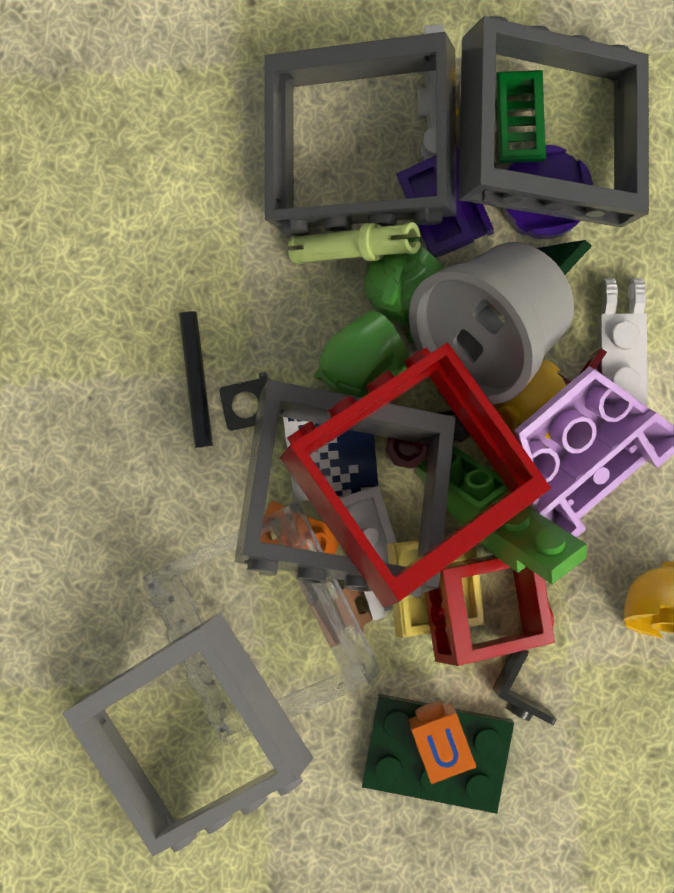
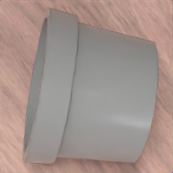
[409,242,574,404]

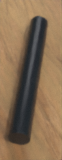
[179,311,213,448]

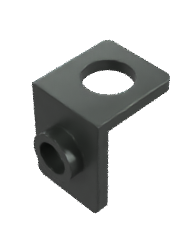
[219,372,279,431]
[493,650,557,726]

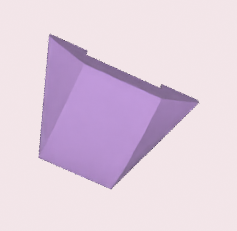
[514,366,674,537]

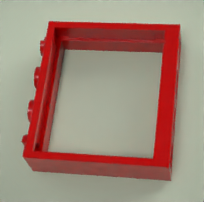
[280,342,552,608]

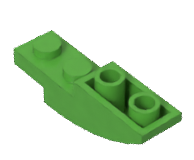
[416,446,587,585]

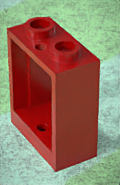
[424,554,555,666]

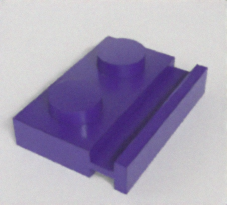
[396,146,494,259]

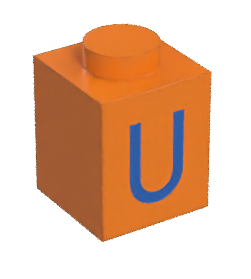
[408,701,476,784]

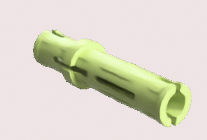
[288,222,420,264]

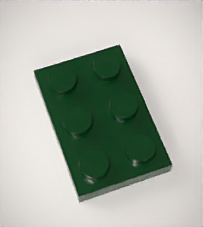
[362,694,514,814]

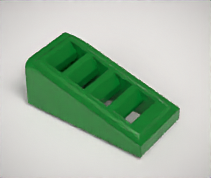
[495,70,546,163]

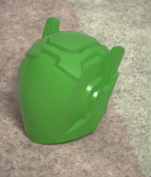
[364,238,444,342]
[314,311,409,398]

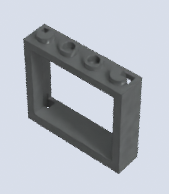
[458,16,649,228]
[265,32,457,235]
[234,379,455,599]

